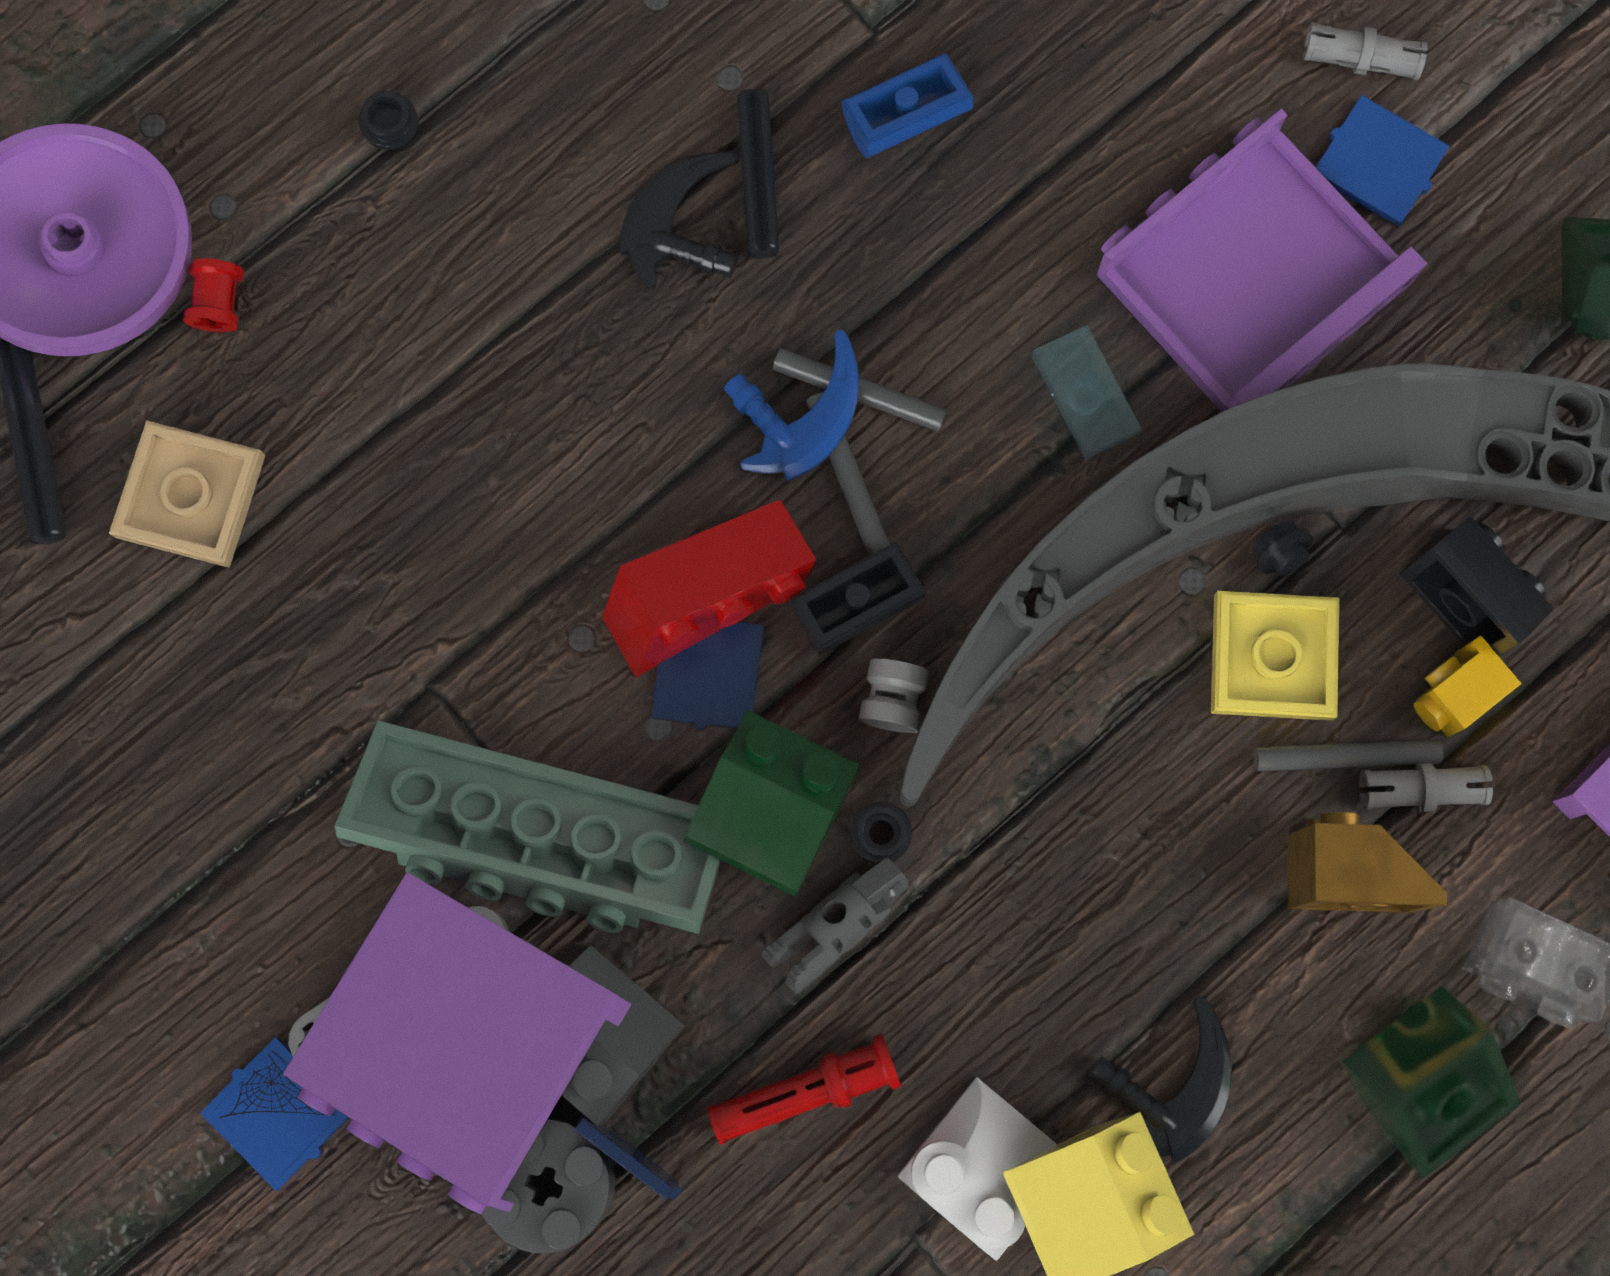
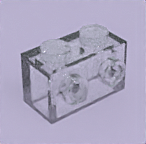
[1463,897,1610,1029]

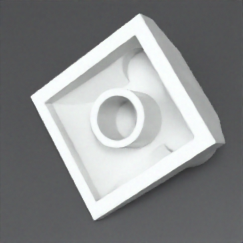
[897,1077,1057,1261]

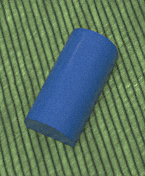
[842,53,973,159]

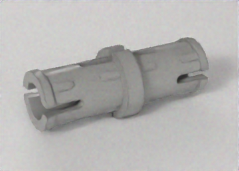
[1302,22,1428,80]
[1359,763,1493,812]

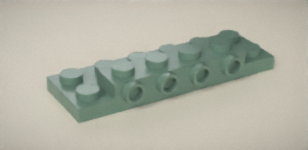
[335,720,721,934]

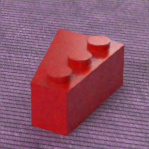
[602,499,816,678]

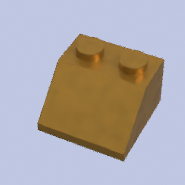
[1288,812,1447,913]

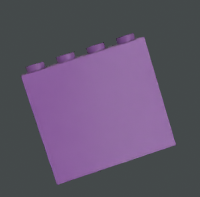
[1096,108,1428,412]
[283,872,631,1214]

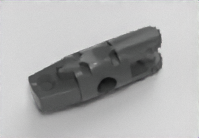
[761,857,909,995]

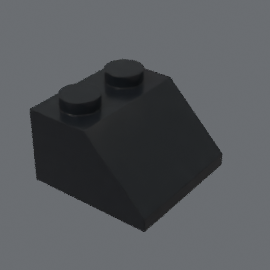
[1400,515,1554,656]

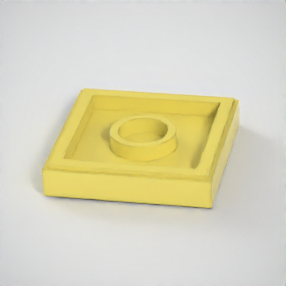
[1211,591,1339,721]

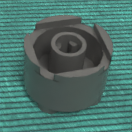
[482,1117,616,1253]

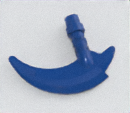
[724,330,859,481]

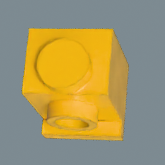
[1414,635,1522,738]

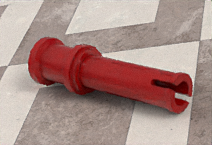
[707,1033,902,1145]

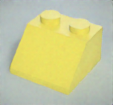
[1003,1112,1195,1276]

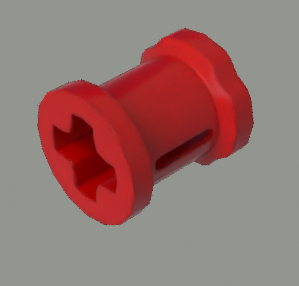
[183,258,244,333]

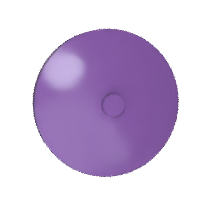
[0,123,192,356]

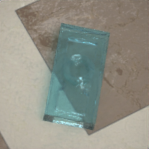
[1032,325,1141,460]

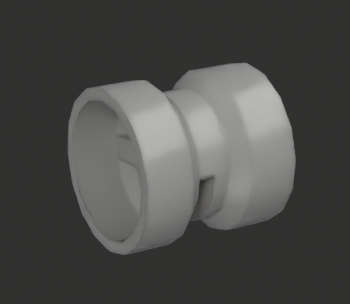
[858,658,930,733]

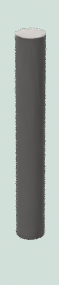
[773,348,947,432]
[806,392,890,556]
[1254,739,1443,771]

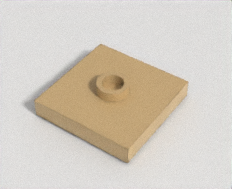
[109,420,266,568]

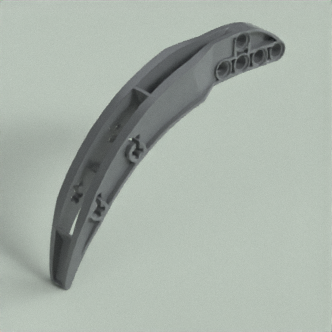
[900,363,1610,807]

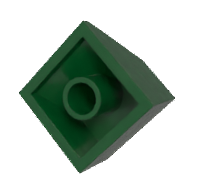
[683,710,860,897]

